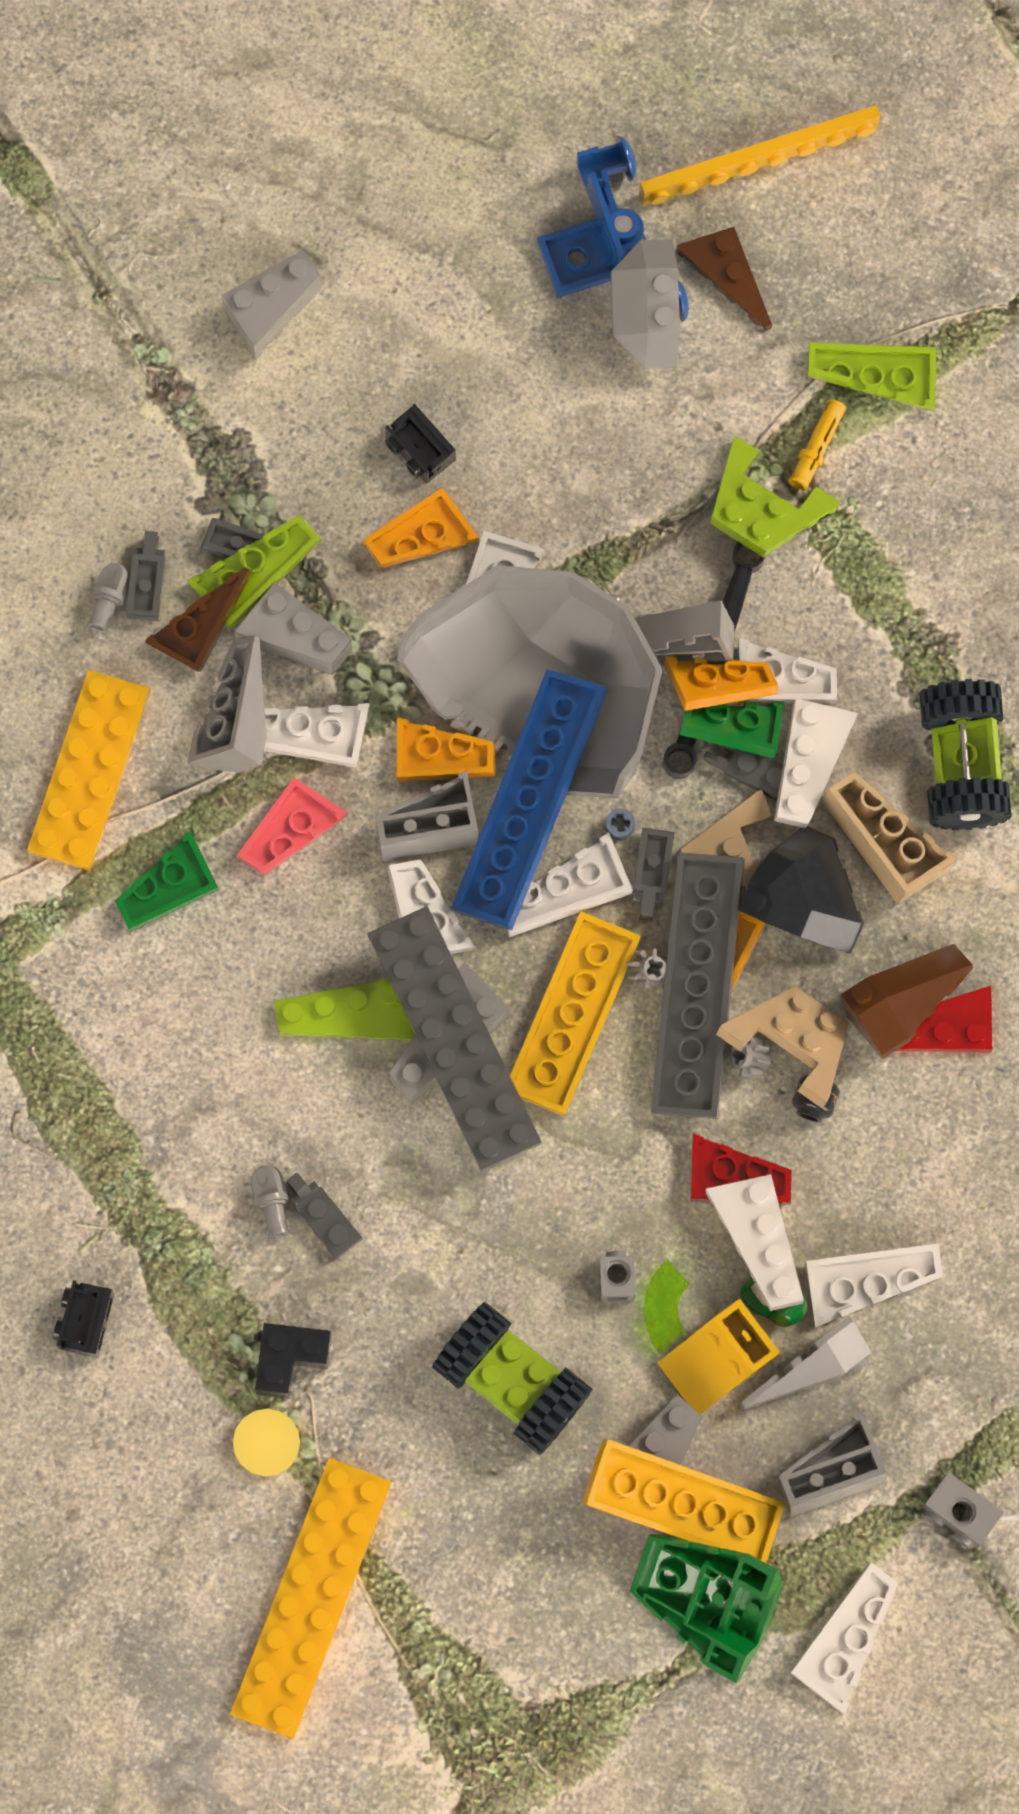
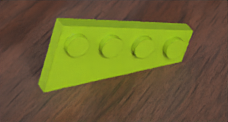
[808,342,936,412]
[187,515,323,628]

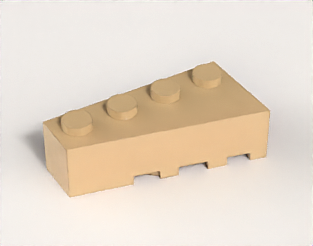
[821,772,957,905]

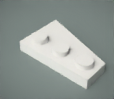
[388,859,475,954]

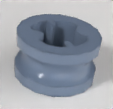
[605,808,635,841]

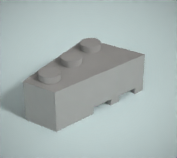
[635,600,734,665]
[375,770,479,861]
[778,1411,887,1517]

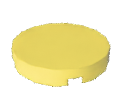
[233,1409,300,1477]

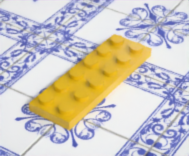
[27,670,151,871]
[510,911,641,1117]
[581,1438,785,1563]

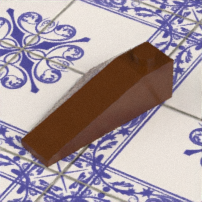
[840,944,973,1059]

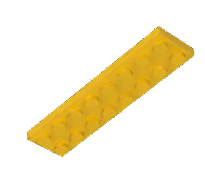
[230,1458,392,1739]

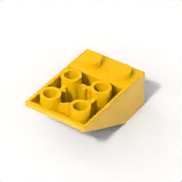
[657,1299,780,1415]

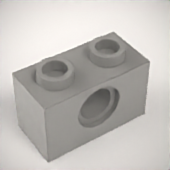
[922,1472,1004,1549]

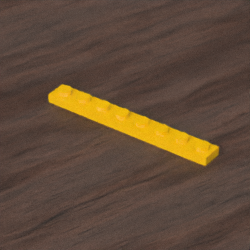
[639,105,881,206]

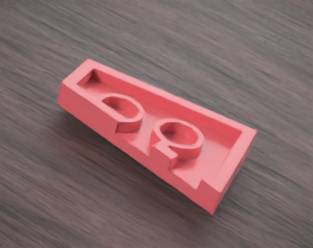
[237,777,348,876]

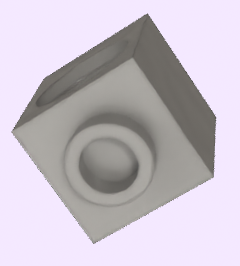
[599,1251,635,1302]

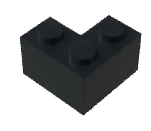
[255,1323,332,1399]

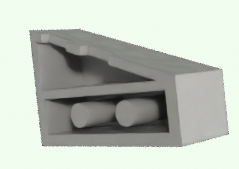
[222,250,321,360]
[234,582,352,675]
[629,1394,702,1465]

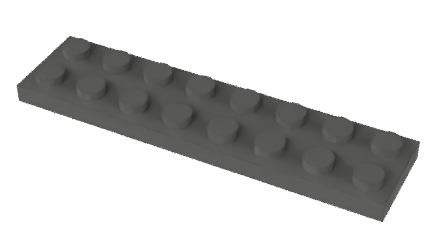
[651,852,745,1119]
[367,906,542,1172]

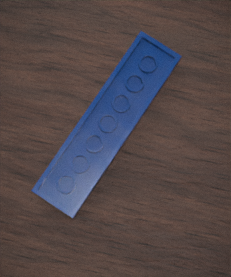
[451,669,608,930]

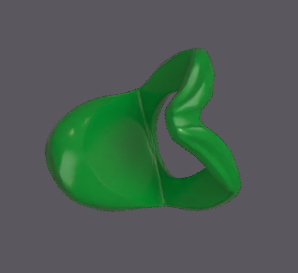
[740,1277,808,1327]

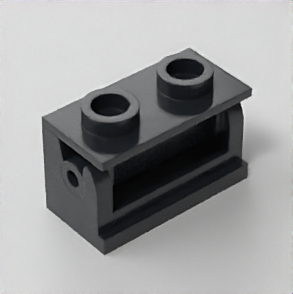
[385,404,456,484]
[53,1280,115,1359]

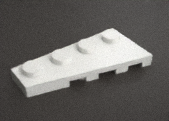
[774,698,858,828]
[264,703,370,768]
[506,832,632,937]
[805,1243,943,1328]
[789,1562,898,1714]

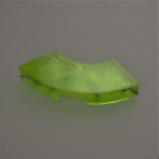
[644,1259,689,1354]

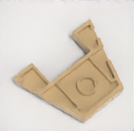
[681,790,772,900]
[716,986,849,1109]

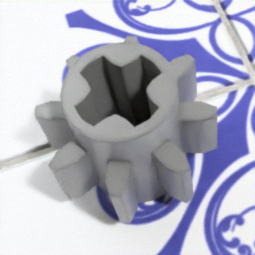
[626,948,667,988]
[730,1037,771,1079]

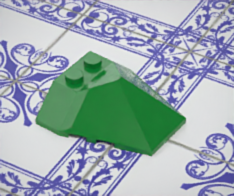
[630,1533,783,1683]

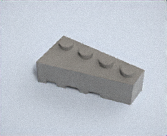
[389,962,509,1105]

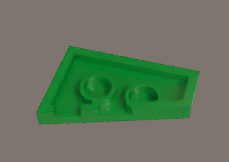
[680,702,784,758]
[115,830,219,932]

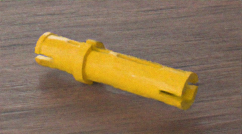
[788,399,846,491]

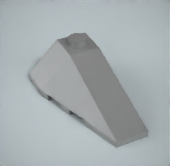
[188,635,266,773]
[739,1316,872,1412]

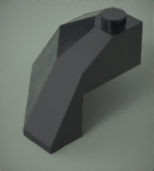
[738,826,864,954]

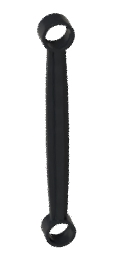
[663,542,765,779]

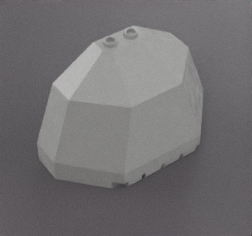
[397,565,663,798]

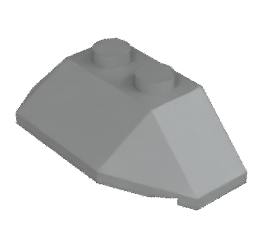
[611,239,680,369]

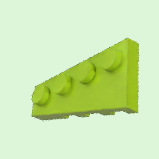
[274,979,415,1042]

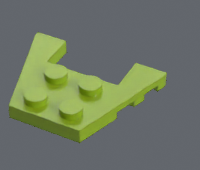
[710,436,840,558]

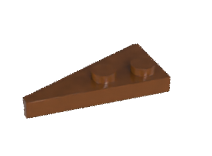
[676,226,772,331]
[145,567,253,672]

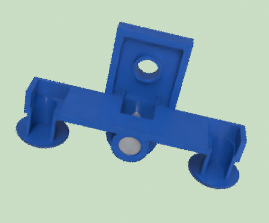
[537,136,689,322]

